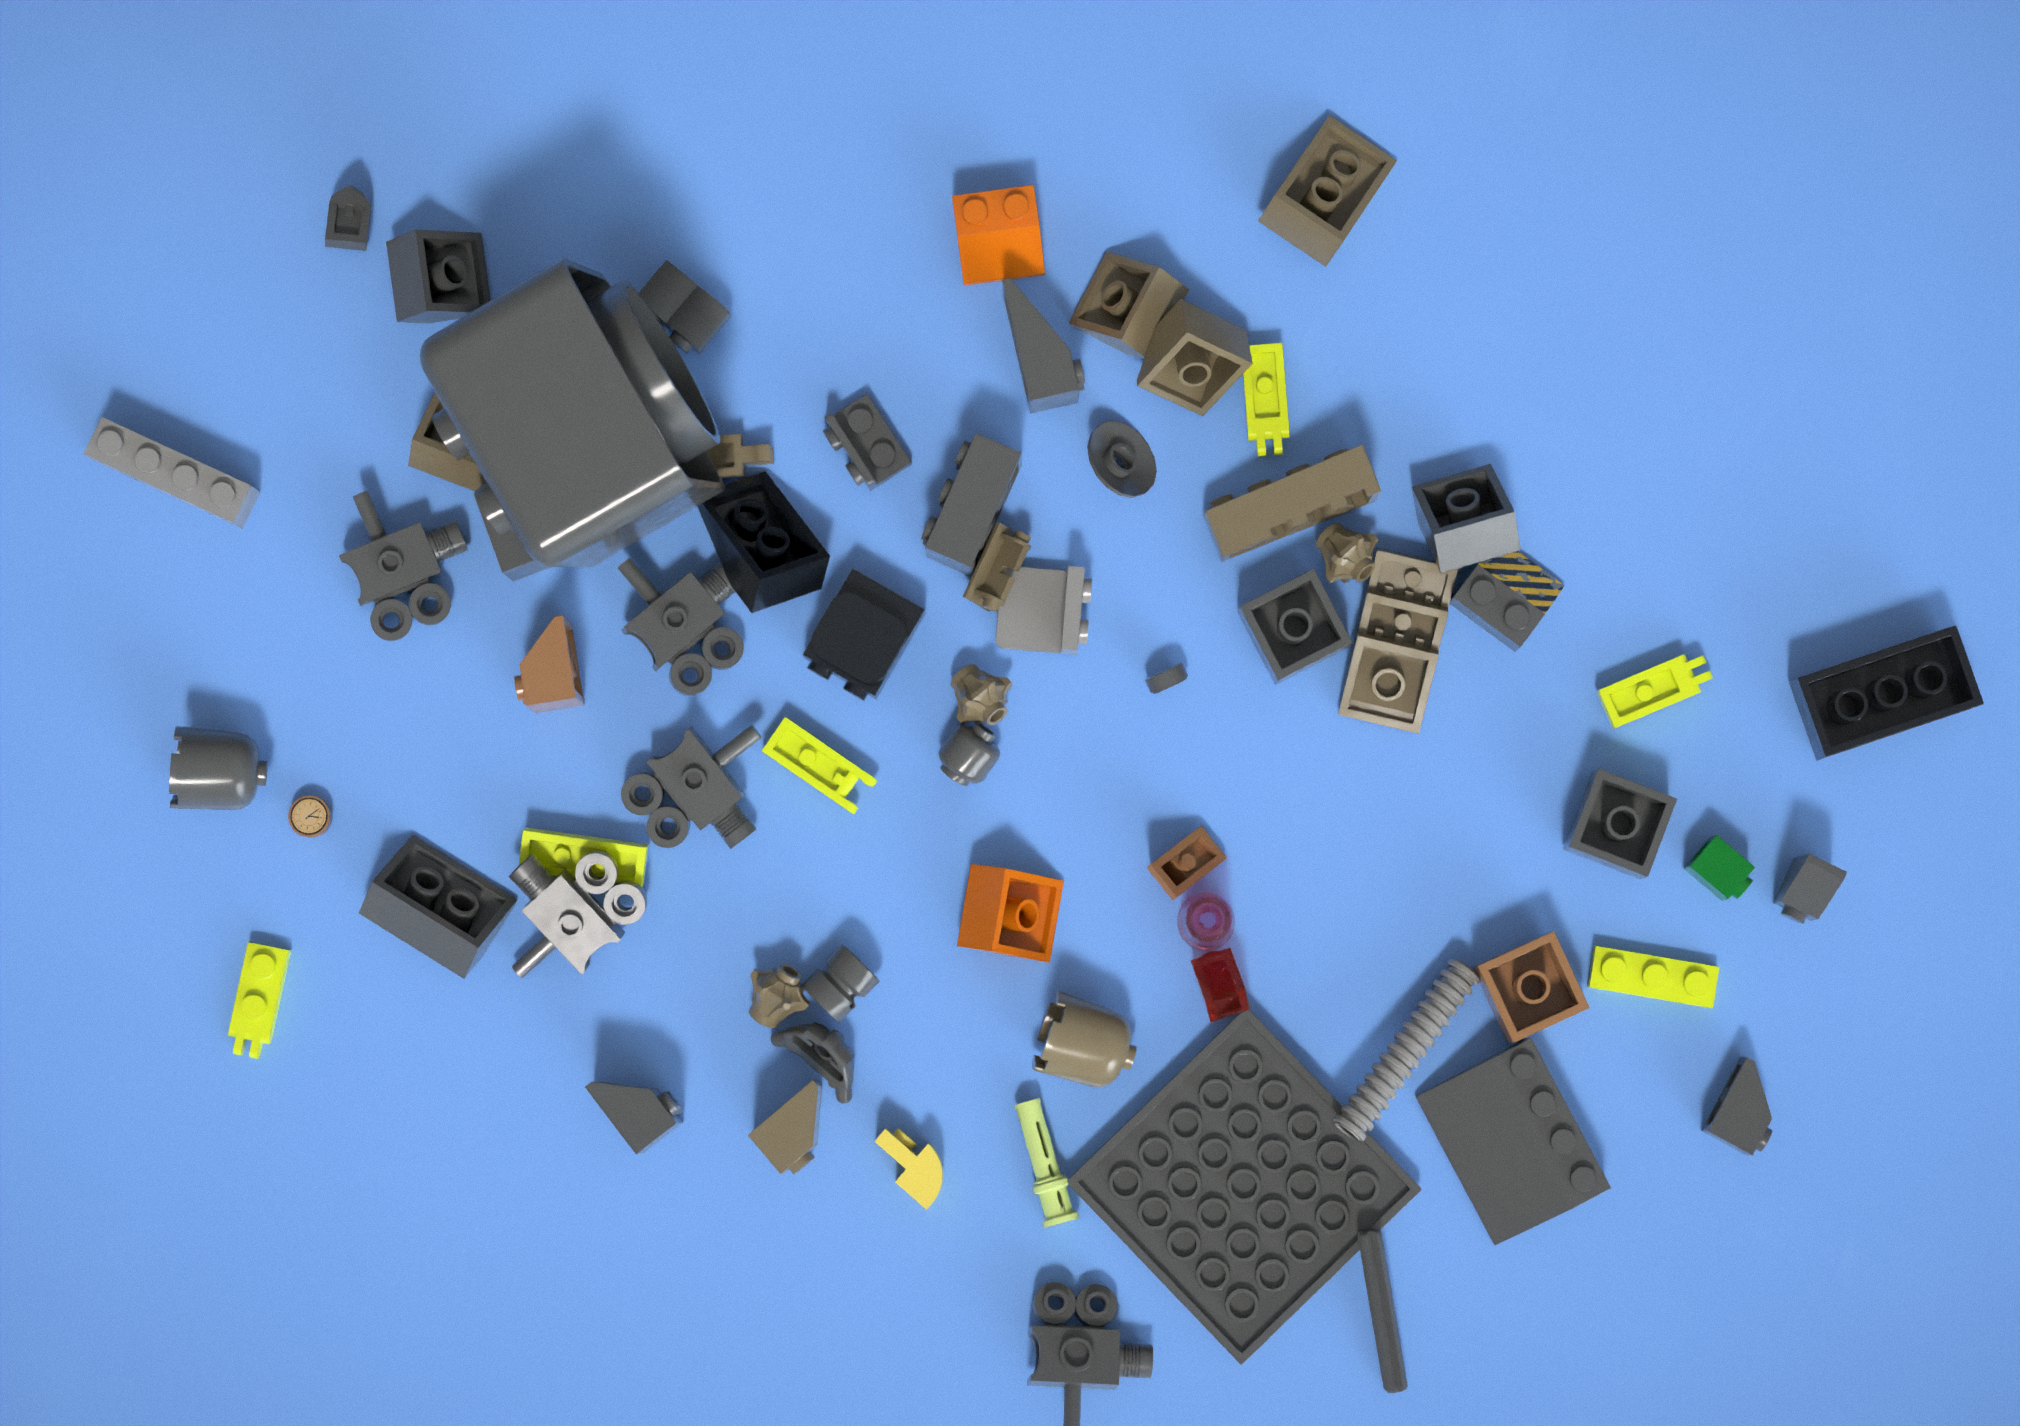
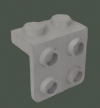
[996,566,1092,655]

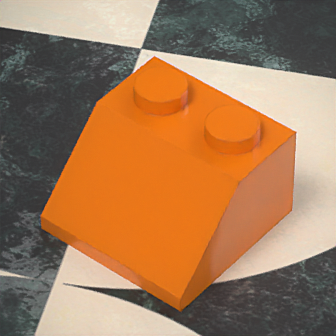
[952,185,1045,286]
[957,864,1064,963]

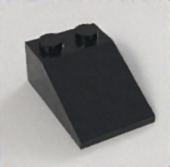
[697,471,830,613]

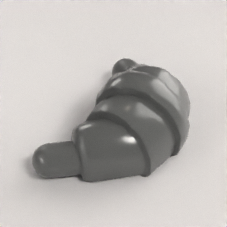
[770,1022,854,1104]

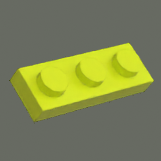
[519,827,649,887]
[1587,946,1720,1008]

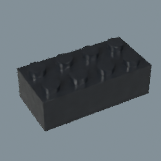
[1789,625,1984,761]

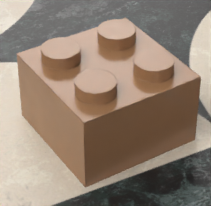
[1472,931,1590,1043]

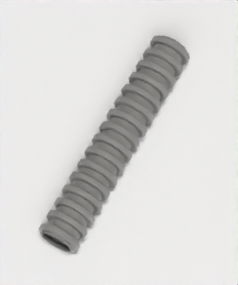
[1333,959,1480,1142]

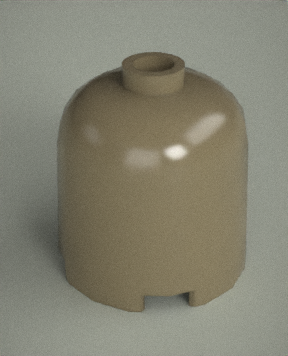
[1032,990,1137,1088]

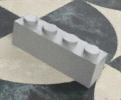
[84,417,260,529]

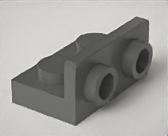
[823,394,912,491]

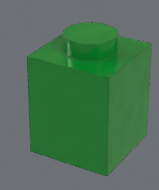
[1684,835,1755,901]

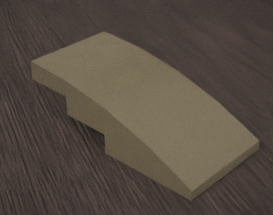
[1338,547,1458,734]

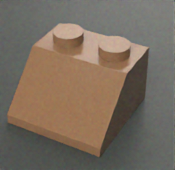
[514,615,585,713]

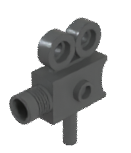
[339,491,468,641]
[618,558,744,696]
[621,725,762,849]
[1027,1282,1153,1426]

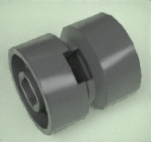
[801,944,880,1023]

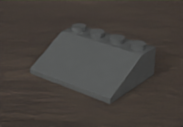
[1415,1038,1611,1245]

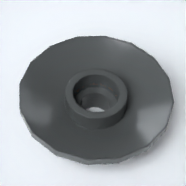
[1087,421,1157,498]

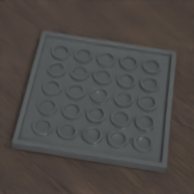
[1067,1007,1422,1365]

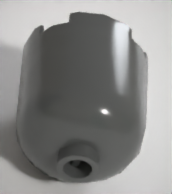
[169,726,268,810]

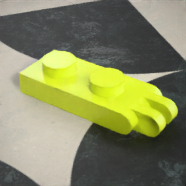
[1242,343,1290,457]
[1596,654,1713,729]
[228,942,291,1059]

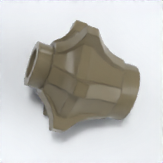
[1316,523,1379,584]
[950,664,1013,725]
[748,964,810,1028]

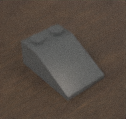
[1002,278,1085,414]

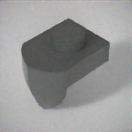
[325,185,371,251]

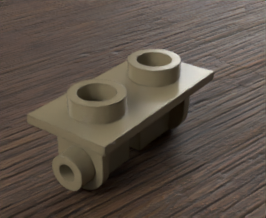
[963,522,1031,612]

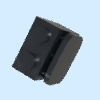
[803,568,926,701]

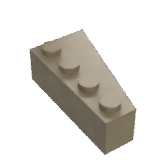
[1203,444,1381,562]

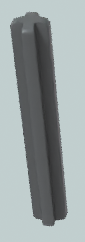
[1357,1228,1408,1393]

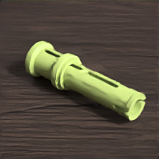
[1014,1098,1080,1228]

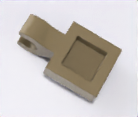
[706,434,774,479]

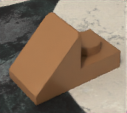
[1147,826,1227,901]

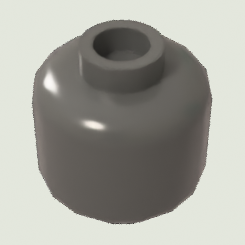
[938,722,1000,786]

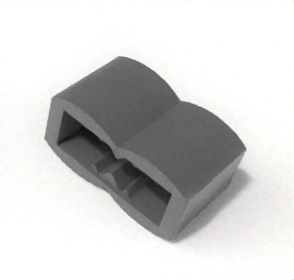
[639,260,731,355]

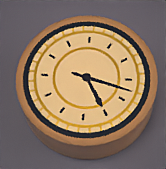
[288,795,332,838]

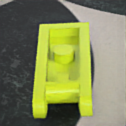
[762,717,877,815]

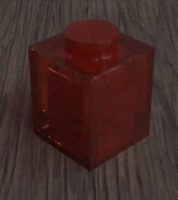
[1191,948,1250,1022]

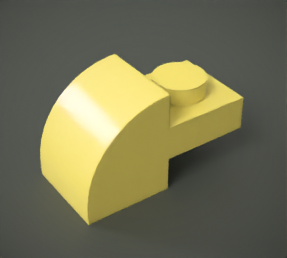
[874,1128,943,1210]

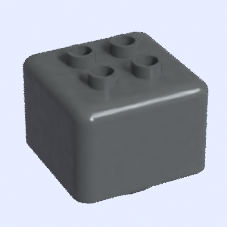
[420,258,725,567]

